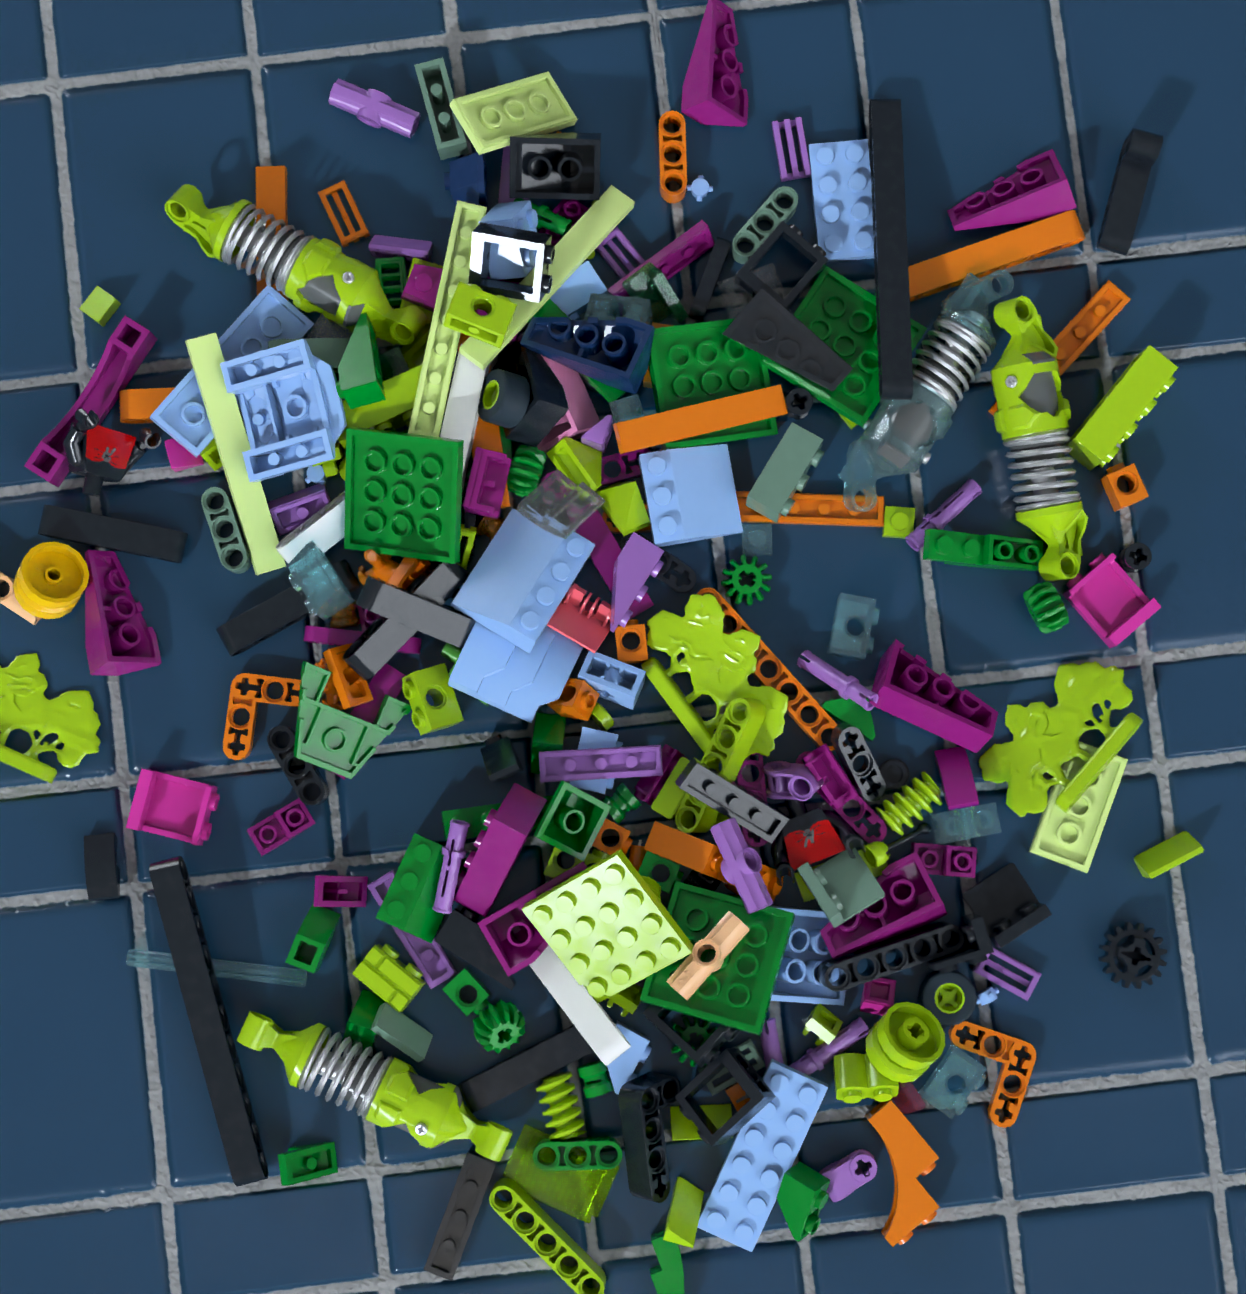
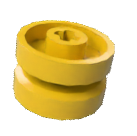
[13,541,89,619]

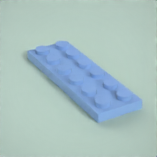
[149,286,314,458]
[697,1059,828,1252]

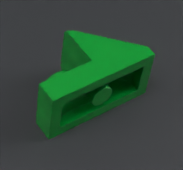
[278,1142,338,1186]

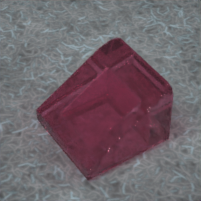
[892,1082,926,1114]

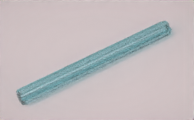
[126,949,308,987]

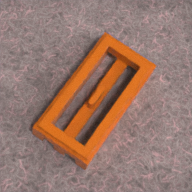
[318,180,370,248]

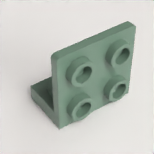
[797,847,885,928]

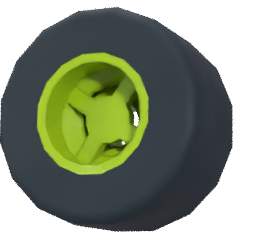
[478,368,530,428]
[918,970,977,1026]

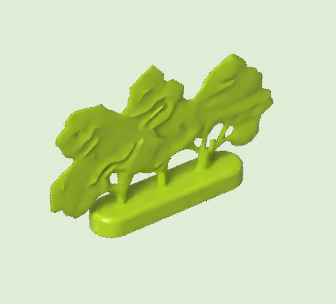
[641,594,788,759]
[0,653,101,784]
[979,661,1144,817]

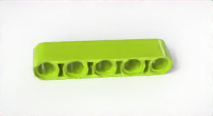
[675,698,766,833]
[489,1178,606,1294]

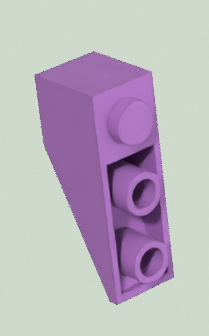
[610,532,664,633]

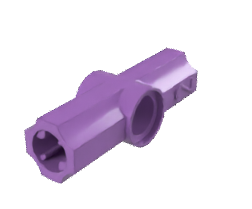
[328,78,421,139]
[710,817,773,915]

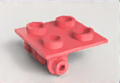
[547,583,611,654]

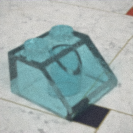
[287,540,355,621]

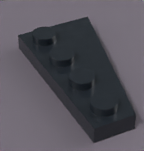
[722,288,853,392]

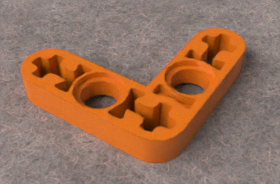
[223,673,301,760]
[949,1020,1036,1128]

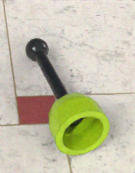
[864,822,931,868]

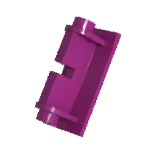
[802,743,859,810]
[634,744,687,806]

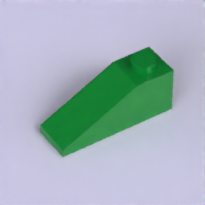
[335,313,386,409]

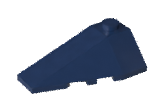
[444,152,490,277]
[520,317,655,395]

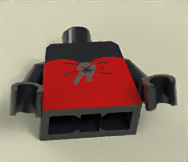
[63,409,161,497]
[771,799,866,886]

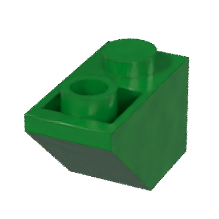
[285,903,342,974]
[776,1161,830,1242]

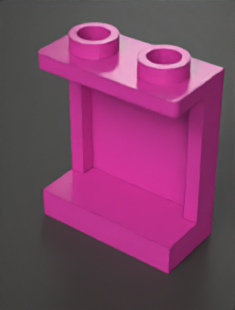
[1062,553,1161,648]
[126,768,220,846]

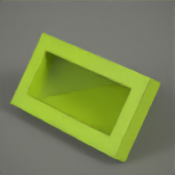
[546,436,602,502]
[593,481,650,536]

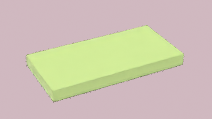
[449,71,578,155]
[1028,741,1128,873]

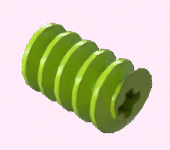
[875,771,943,836]
[536,1071,587,1140]

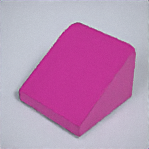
[164,438,204,472]
[860,977,896,1016]

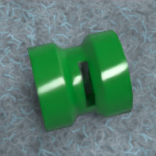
[600,782,641,824]
[577,1060,614,1098]

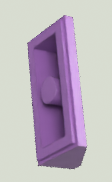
[368,235,433,262]
[581,415,614,455]
[268,483,331,536]

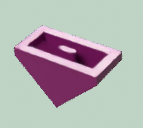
[314,874,368,907]

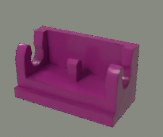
[463,447,512,519]

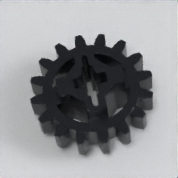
[1098,922,1167,989]

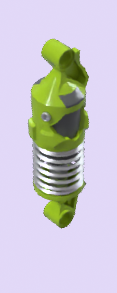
[164,184,427,345]
[990,296,1088,581]
[237,1011,513,1162]

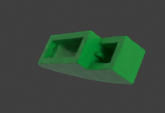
[650,1230,685,1294]

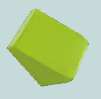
[79,286,121,327]

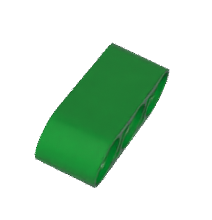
[533,1137,622,1171]

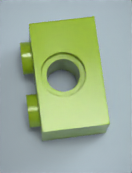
[443,281,517,349]
[402,663,464,736]

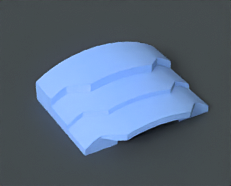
[220,338,347,482]
[448,621,583,723]

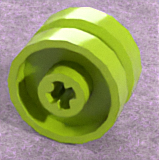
[865,1002,945,1083]

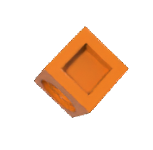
[1100,462,1149,512]
[615,619,648,664]
[547,678,600,721]
[592,818,633,855]

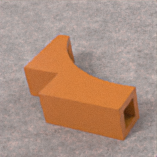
[644,821,784,901]
[865,1100,939,1247]

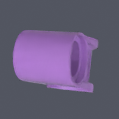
[763,761,824,801]
[818,1149,877,1202]

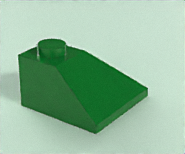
[533,780,611,861]

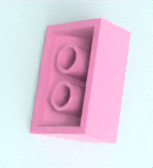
[537,355,600,453]

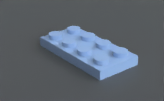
[808,139,874,262]

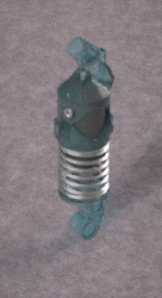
[838,270,1014,513]

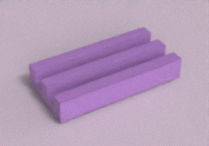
[771,117,811,182]
[596,227,645,280]
[972,947,1042,1001]

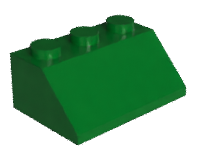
[376,833,467,943]

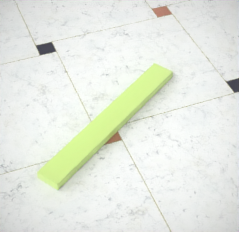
[459,185,635,370]
[408,200,487,437]
[185,333,286,575]

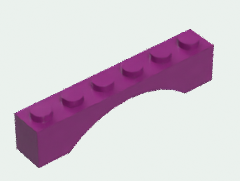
[24,315,158,488]

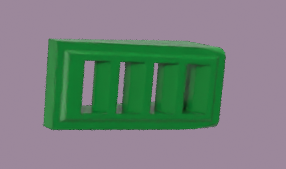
[375,257,408,306]

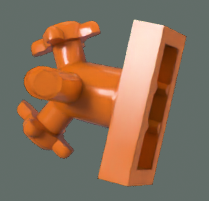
[358,549,431,590]
[314,643,374,710]

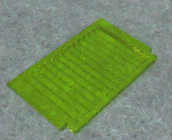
[503,1124,620,1224]

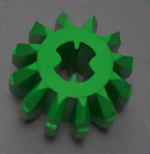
[507,445,546,498]
[721,555,772,606]
[1023,581,1069,634]
[473,999,526,1053]
[671,1015,718,1067]

